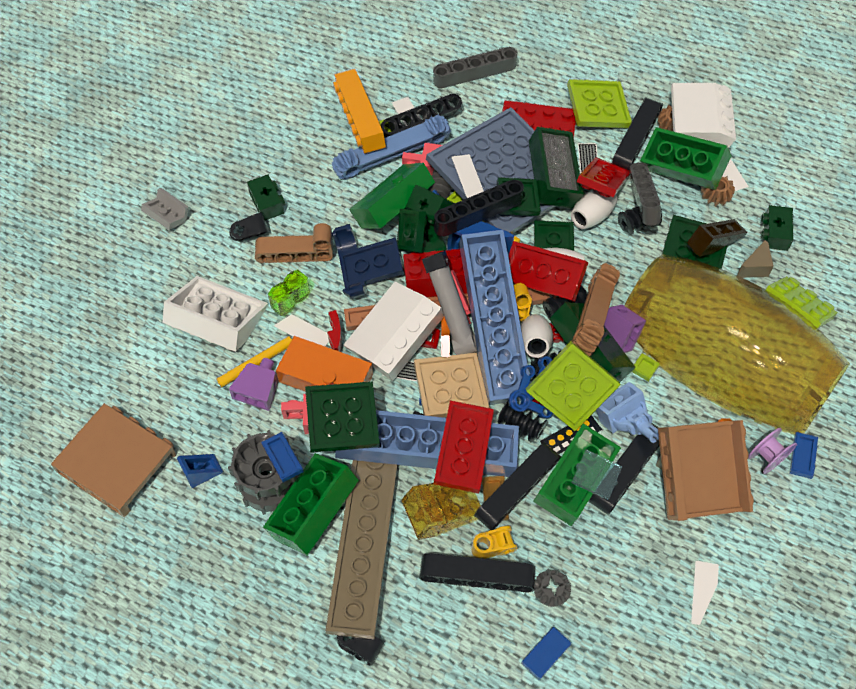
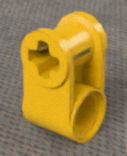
[513,283,532,322]
[471,526,518,559]

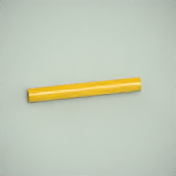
[216,336,292,388]

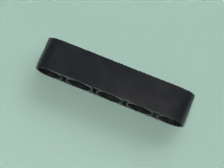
[380,93,462,138]
[612,97,663,171]
[434,179,524,236]
[589,423,660,515]
[474,442,561,531]
[419,553,536,593]

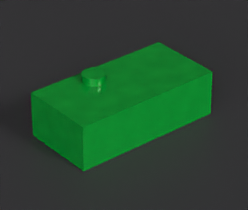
[640,127,732,190]
[349,163,435,229]
[533,423,621,526]
[263,453,359,556]

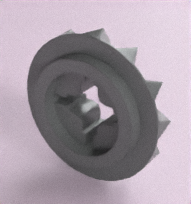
[534,569,571,607]

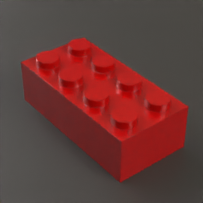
[403,249,468,297]

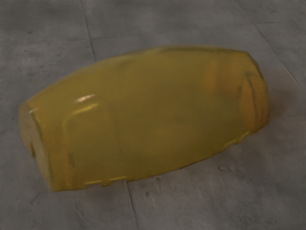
[624,254,850,434]

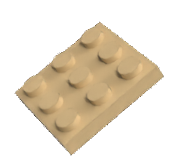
[414,353,489,418]

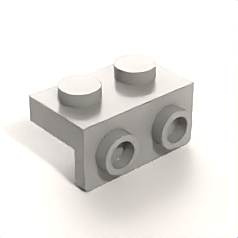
[141,188,188,230]

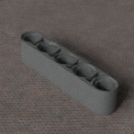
[433,47,518,88]
[630,163,661,225]

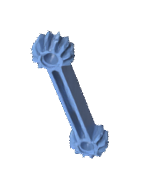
[331,115,451,180]

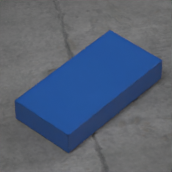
[261,432,303,483]
[789,432,818,479]
[521,627,572,681]

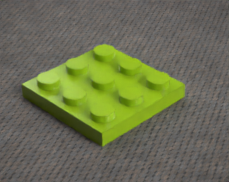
[567,79,632,128]
[764,277,838,330]
[526,341,621,431]

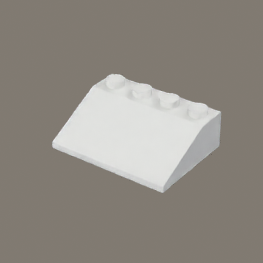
[671,83,736,148]
[162,276,268,352]
[343,282,444,382]

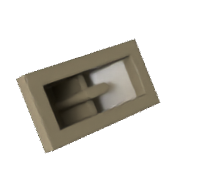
[737,241,774,278]

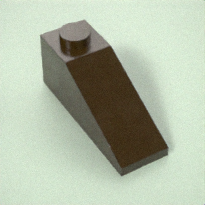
[687,219,748,257]

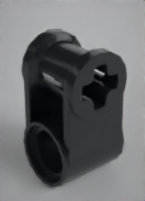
[229,212,269,241]
[337,635,384,666]

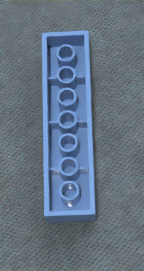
[459,230,531,405]
[335,410,519,477]

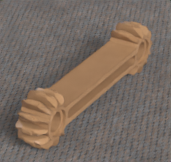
[657,105,735,207]
[571,263,620,356]

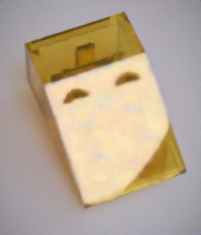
[401,483,481,540]

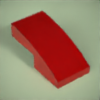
[327,310,342,352]

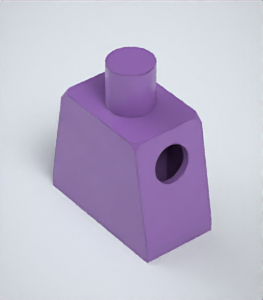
[604,305,647,353]
[229,358,278,411]

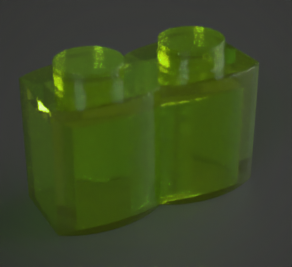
[268,269,310,316]

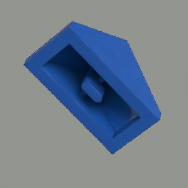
[177,454,223,488]

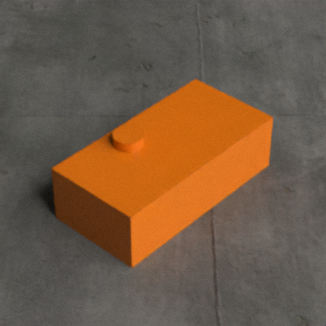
[276,336,373,391]

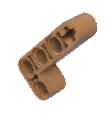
[255,223,333,263]

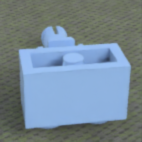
[596,382,659,443]

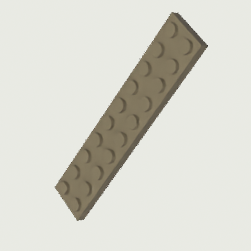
[325,460,398,639]

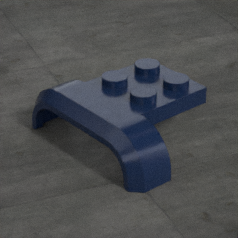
[332,224,405,299]

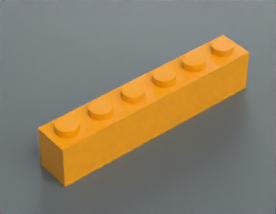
[333,69,386,154]

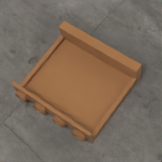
[51,403,176,518]
[658,420,754,521]

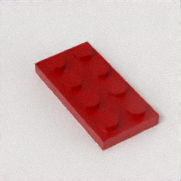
[502,100,576,137]
[577,157,630,197]
[508,241,589,302]
[433,400,494,494]

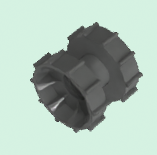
[228,430,300,515]

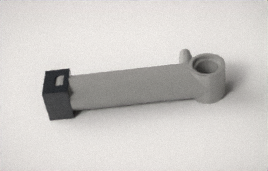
[422,250,477,355]

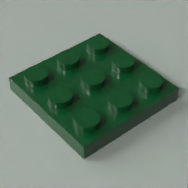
[659,215,728,281]
[305,381,380,453]

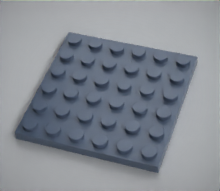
[426,107,584,234]

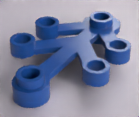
[509,356,553,419]

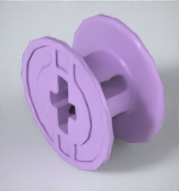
[748,427,797,475]

